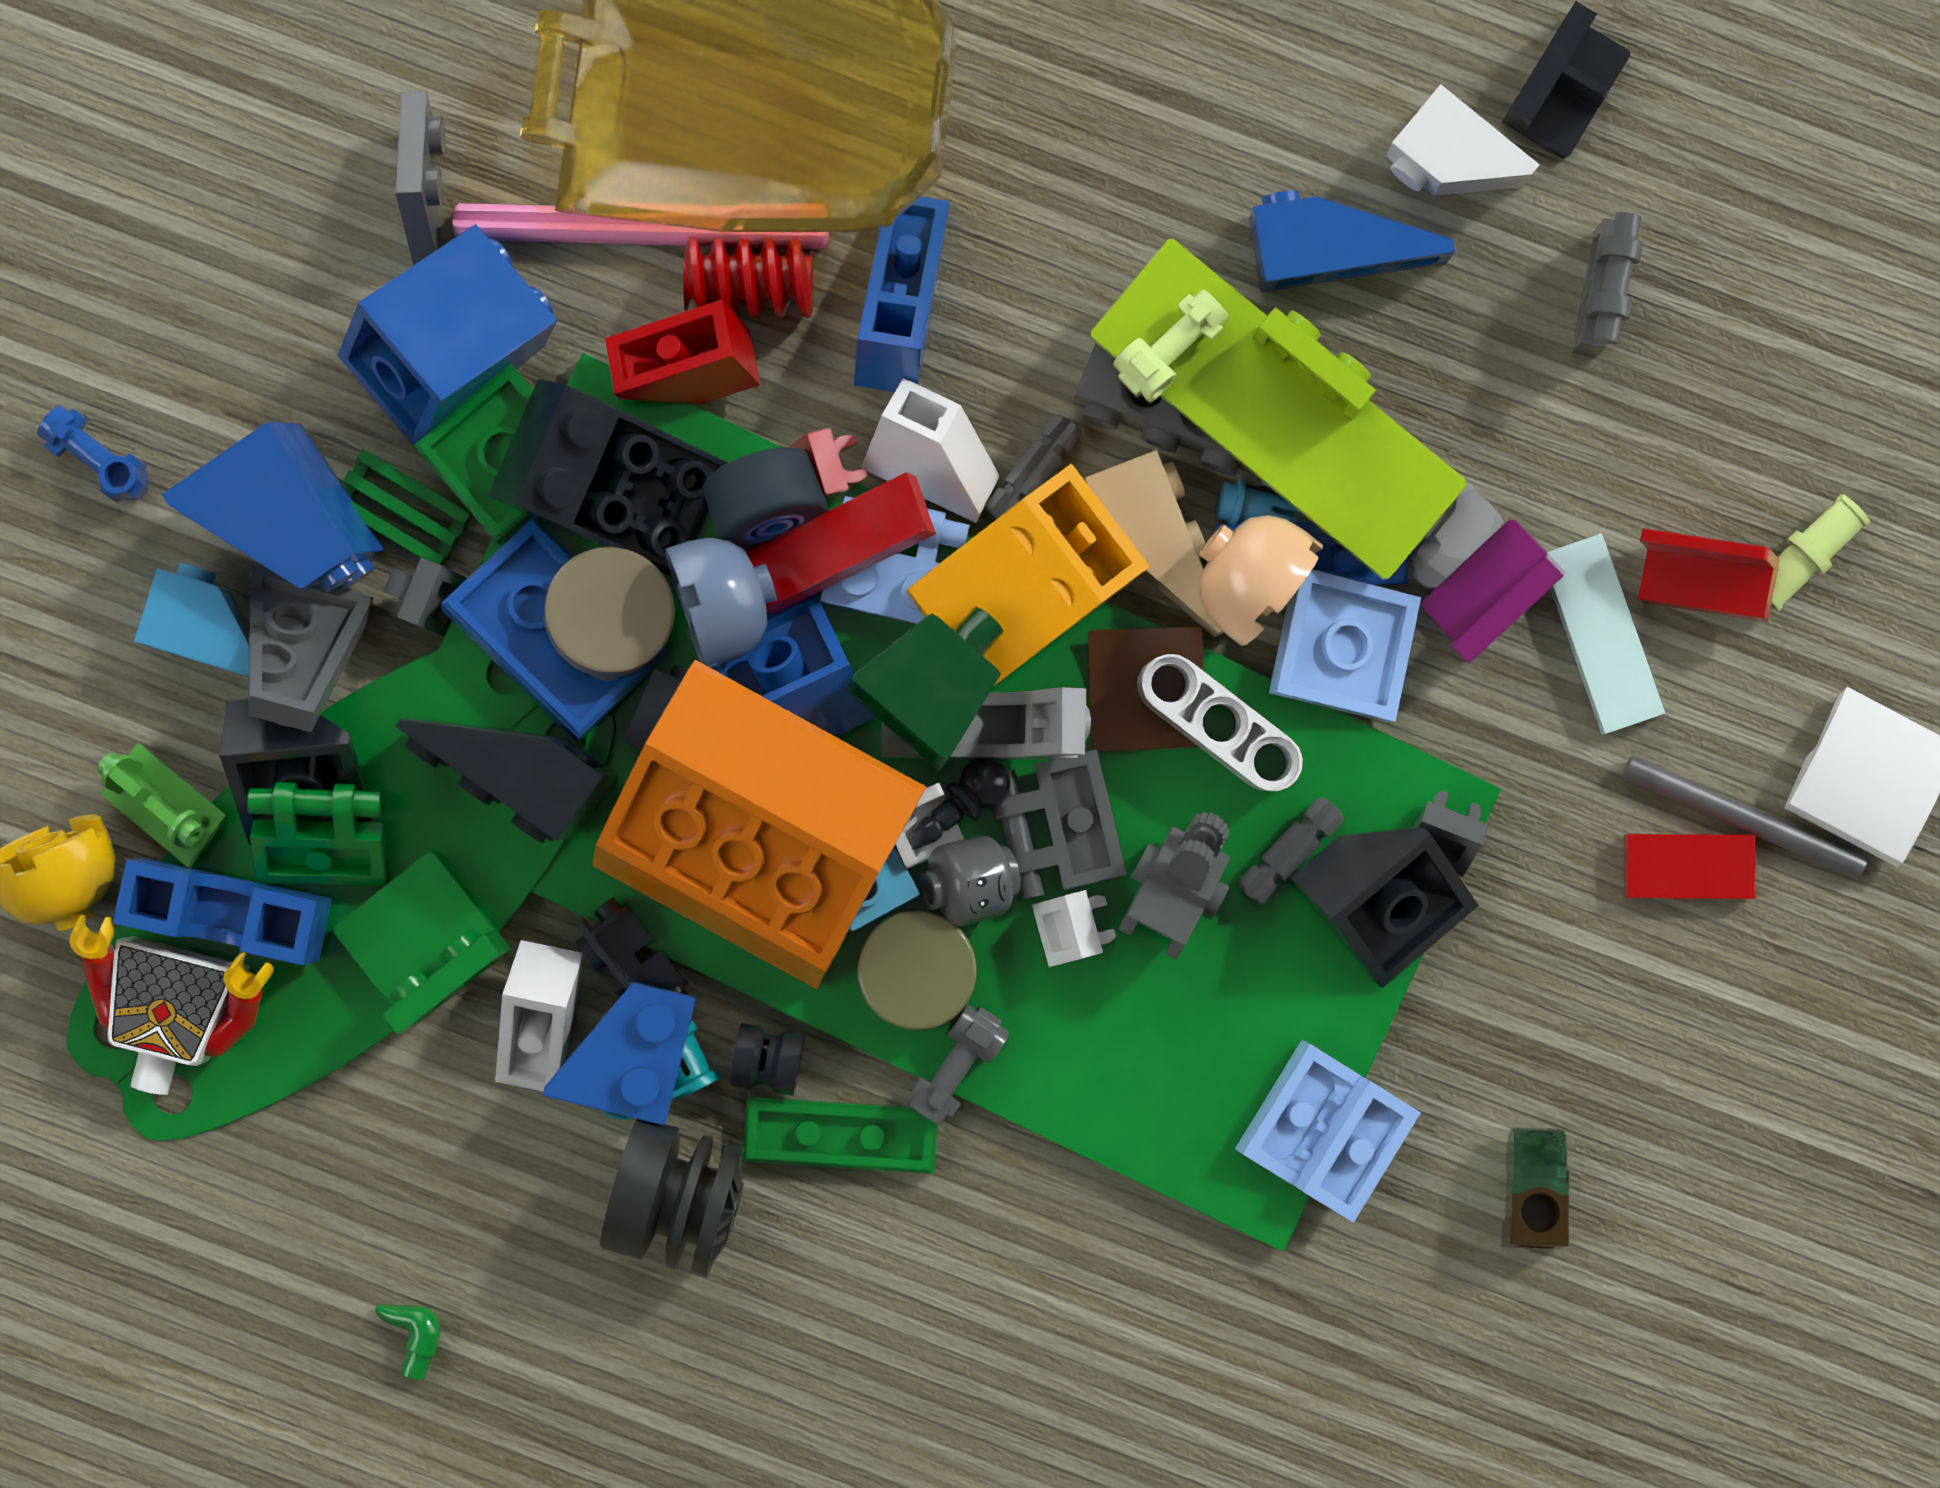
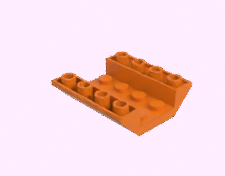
[592,660,926,989]

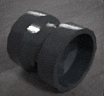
[730,1023,805,1096]

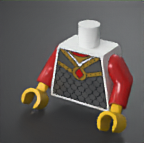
[69,915,274,1095]

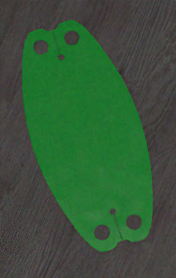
[66,637,614,1141]

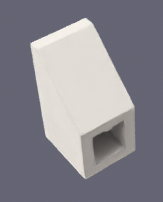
[861,378,1000,523]

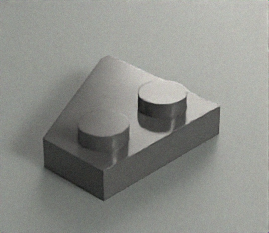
[395,91,445,265]

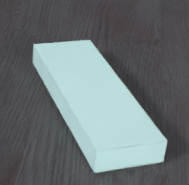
[1547,533,1665,735]

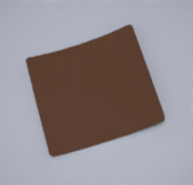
[1088,626,1206,751]

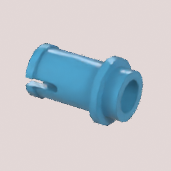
[1216,479,1299,524]

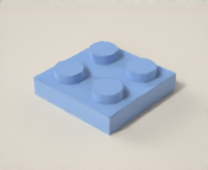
[1269,570,1421,723]

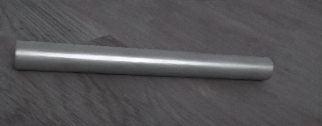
[1622,755,1868,880]

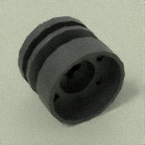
[600,1119,744,1278]

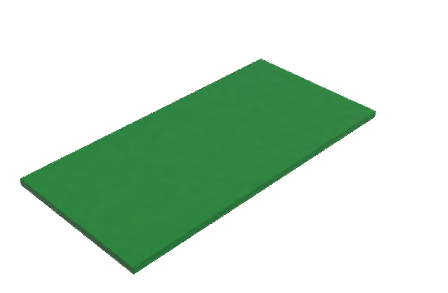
[438,353,1501,1252]

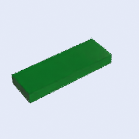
[742,1096,938,1174]

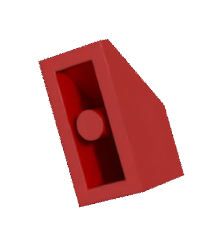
[605,299,760,404]

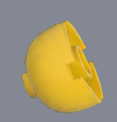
[0,814,116,931]

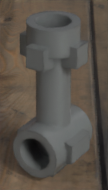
[908,1004,1009,1125]

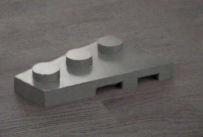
[248,565,373,732]

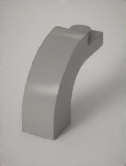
[881,687,1091,760]

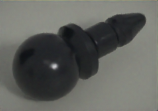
[908,758,1011,850]

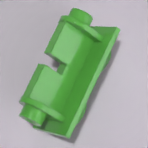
[97,743,228,868]

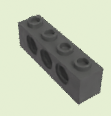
[1073,343,1279,495]

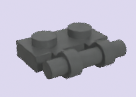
[1571,212,1643,357]
[991,749,1127,900]

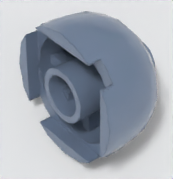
[665,538,777,668]

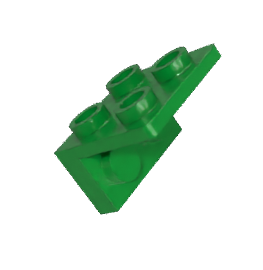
[333,852,512,1035]

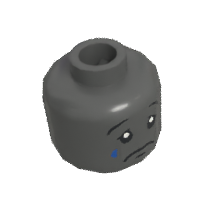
[920,835,1021,926]

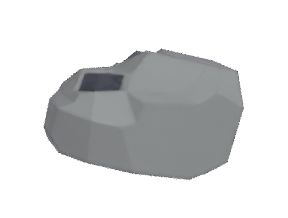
[1409,481,1504,590]

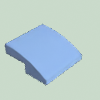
[1235,1040,1421,1223]

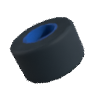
[702,447,829,551]

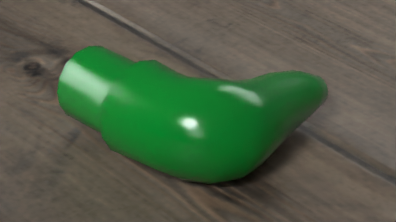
[375,1304,441,1381]

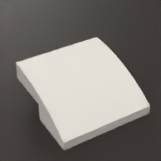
[1784,687,1940,868]

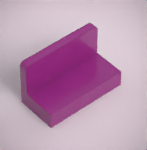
[1421,519,1565,664]

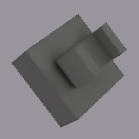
[383,558,467,637]
[1413,790,1488,877]

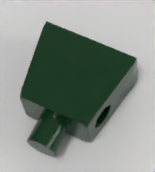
[846,606,1004,771]

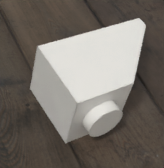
[1385,84,1539,196]
[495,940,583,1091]

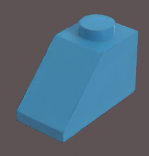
[134,562,249,677]

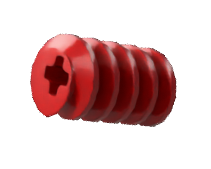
[683,236,814,318]

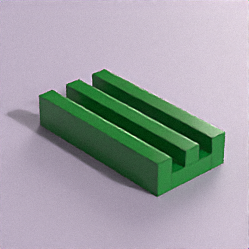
[343,449,474,566]

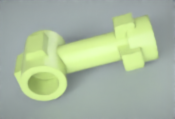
[1113,289,1229,402]

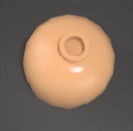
[1199,515,1323,646]

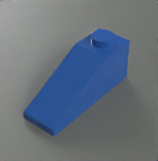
[1249,190,1455,293]
[854,191,950,392]

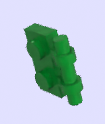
[248,782,388,886]

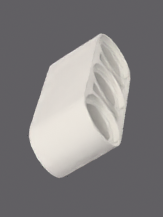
[1137,654,1303,791]

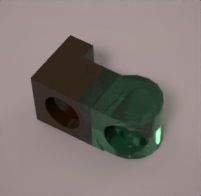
[1501,1127,1569,1249]

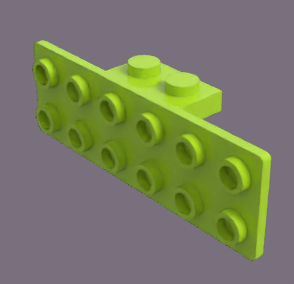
[1091,239,1467,580]

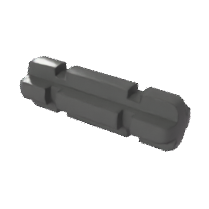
[985,414,1082,520]
[1237,797,1344,905]

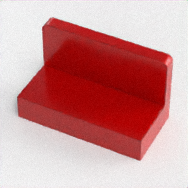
[1638,528,1780,622]

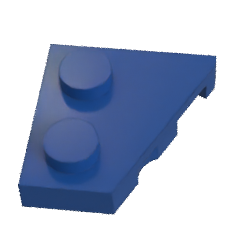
[542,982,697,1125]

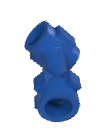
[37,405,149,503]

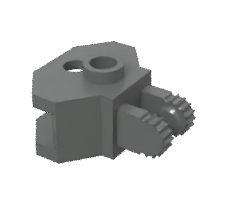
[1119,811,1230,960]

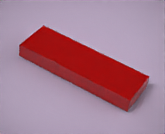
[746,472,936,614]

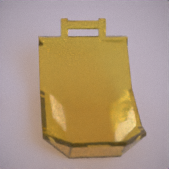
[520,0,956,232]

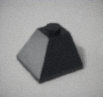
[219,699,376,845]
[1290,827,1479,989]

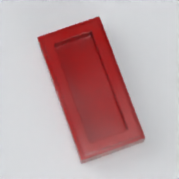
[1624,834,1756,899]

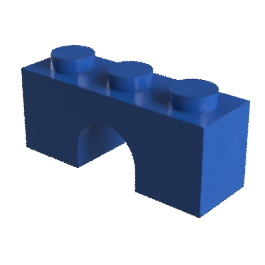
[113,858,332,965]

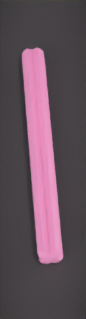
[452,203,829,249]

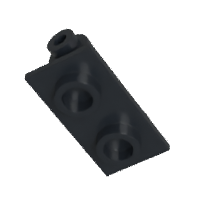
[575,896,690,999]

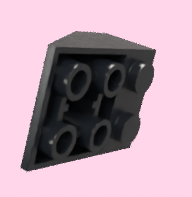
[487,379,728,576]
[395,718,619,843]

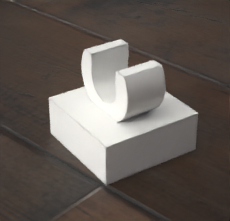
[1032,890,1116,967]

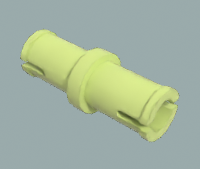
[1771,494,1870,612]

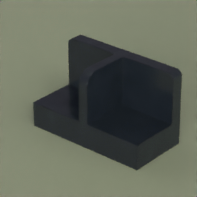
[1501,1,1630,159]

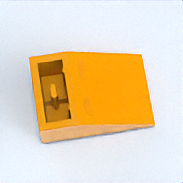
[906,463,1150,686]

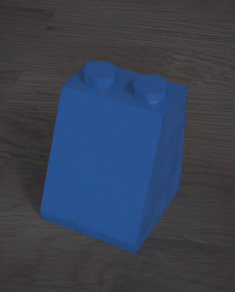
[337,224,558,446]
[161,422,385,592]

